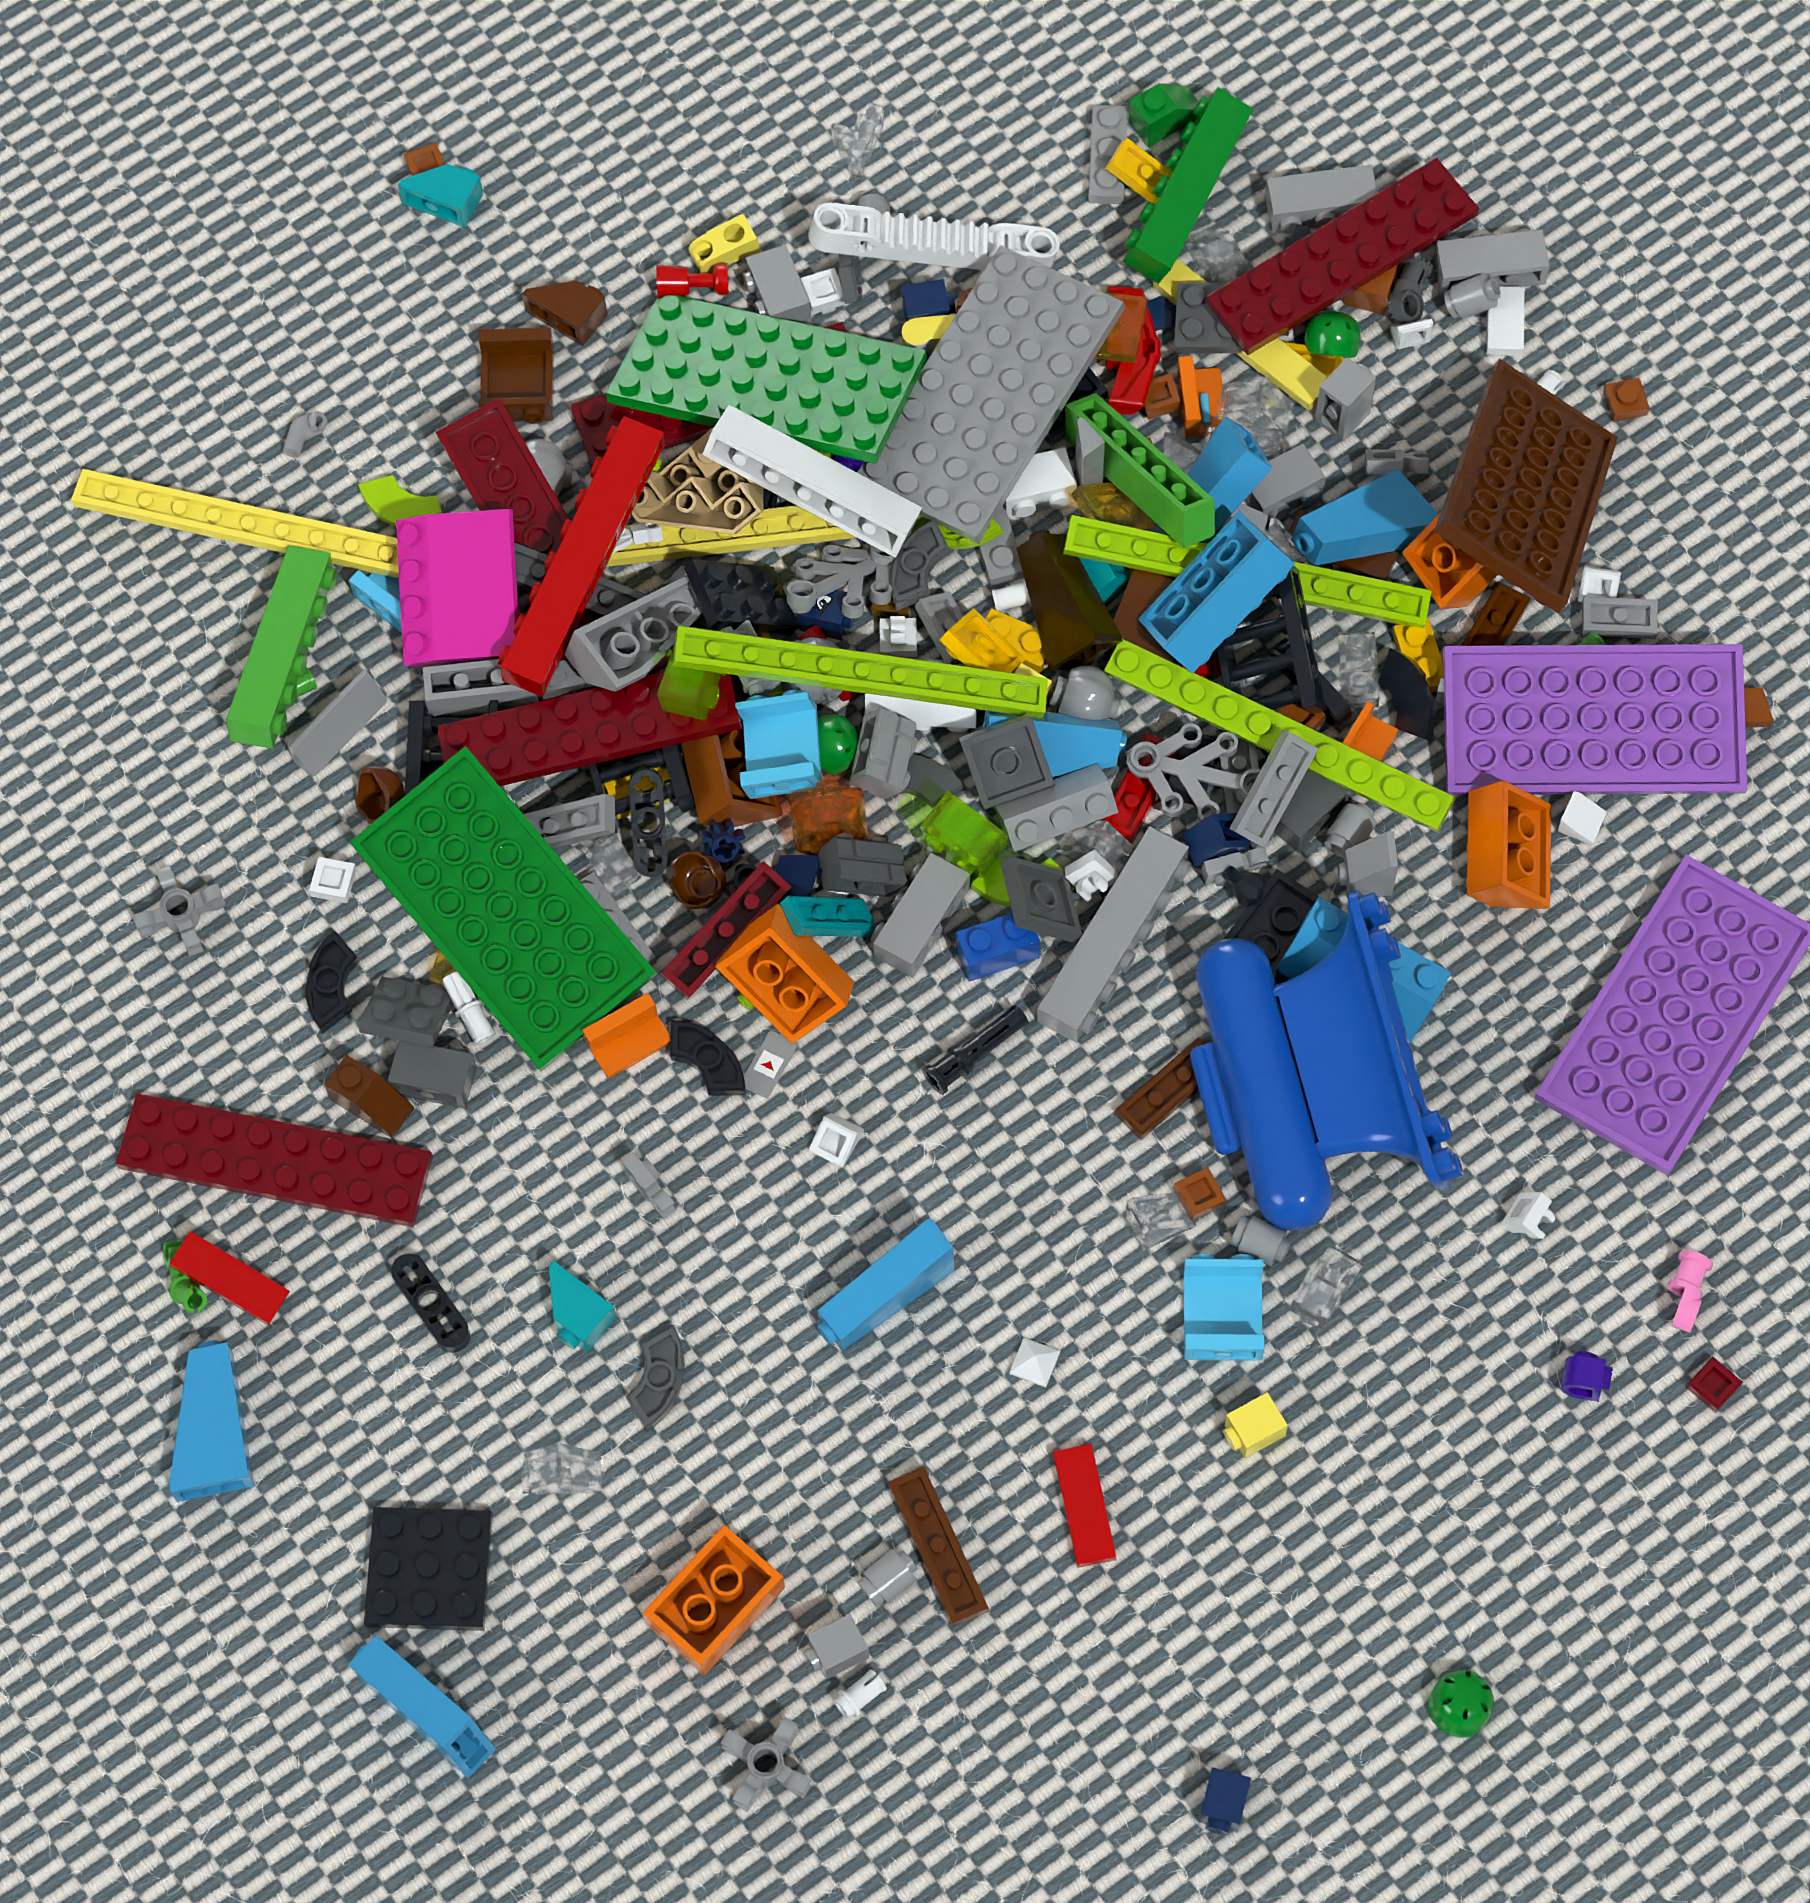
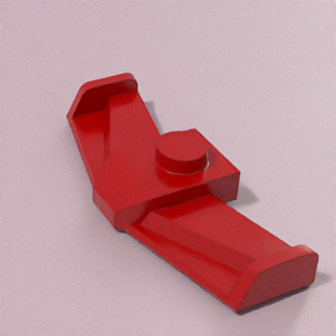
[1105,286,1161,415]

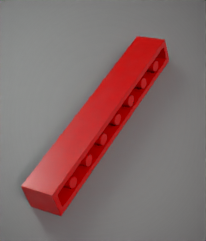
[498,416,664,697]

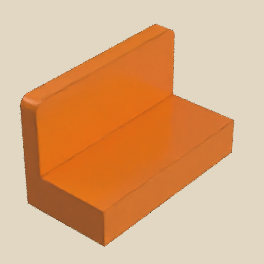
[1177,356,1226,438]
[1342,701,1399,762]
[582,993,671,1078]

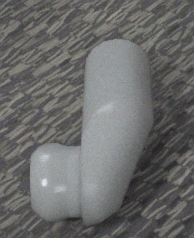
[283,411,327,458]

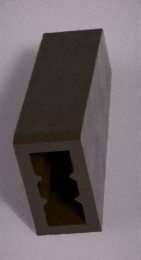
[1016,530,1122,670]

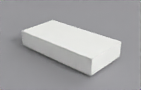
[1487,286,1525,356]

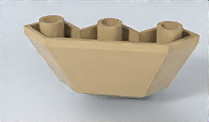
[632,427,764,534]

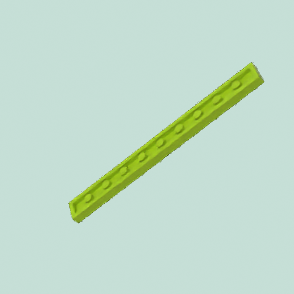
[1063,515,1432,628]
[673,626,1048,718]
[1104,639,1455,833]

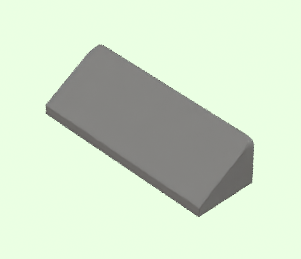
[1075,417,1105,508]
[289,670,387,776]

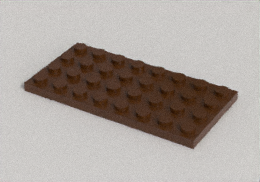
[1434,358,1618,614]

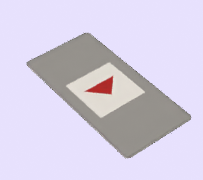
[744,1030,798,1099]

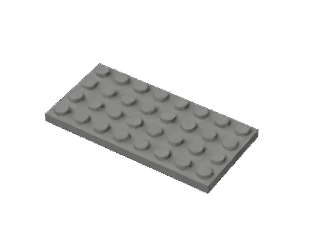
[857,245,1125,544]

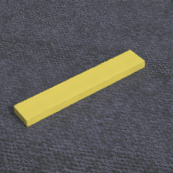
[1153,259,1328,411]

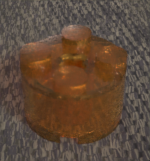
[789,779,868,855]

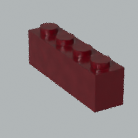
[659,861,792,1000]

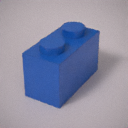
[956,913,1040,982]

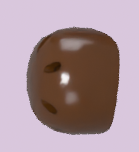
[355,766,405,824]

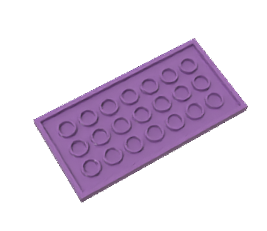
[1443,644,1747,795]
[1534,855,1810,1176]

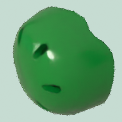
[1304,310,1361,358]
[818,714,859,776]
[1427,1670,1494,1738]

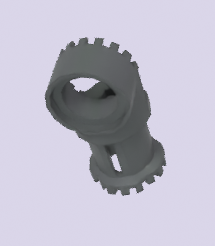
[1388,255,1433,323]

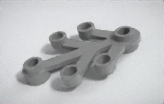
[786,545,896,618]
[1127,723,1261,822]

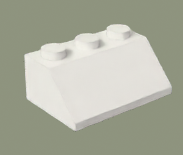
[865,658,978,732]

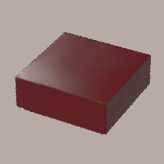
[1686,1356,1743,1413]

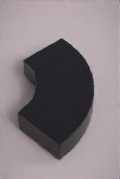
[1378,648,1436,741]
[305,931,359,1034]
[670,1020,746,1096]

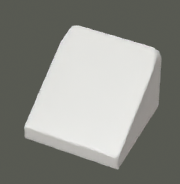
[1390,319,1433,349]
[1558,791,1607,845]
[809,1113,864,1167]

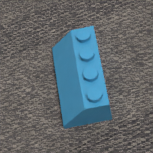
[1138,510,1295,674]
[1275,897,1451,1043]

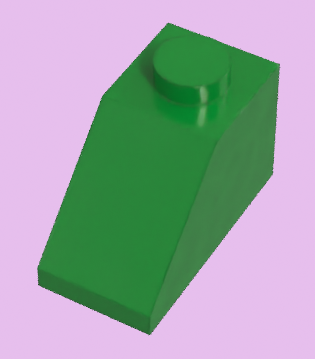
[1129,83,1199,147]

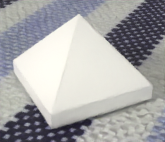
[1578,566,1621,602]
[1010,1338,1060,1388]

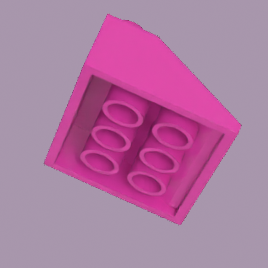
[396,509,519,669]

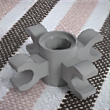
[133,866,226,957]
[720,1717,812,1812]

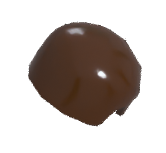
[669,851,726,909]

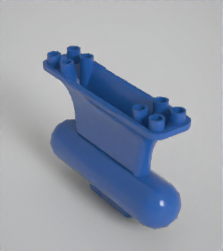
[1190,890,1464,1231]

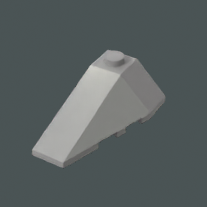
[564,576,703,692]

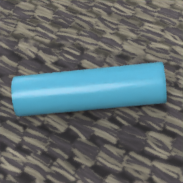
[1199,393,1211,426]

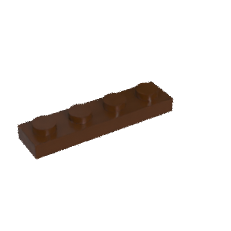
[888,1466,989,1628]

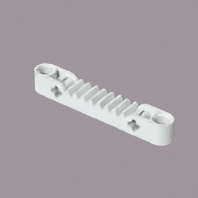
[808,203,1060,270]

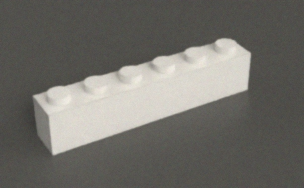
[702,405,922,558]

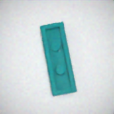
[780,896,876,937]

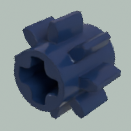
[699,818,746,865]

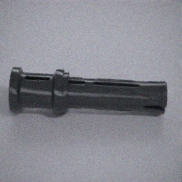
[922,1005,1029,1095]

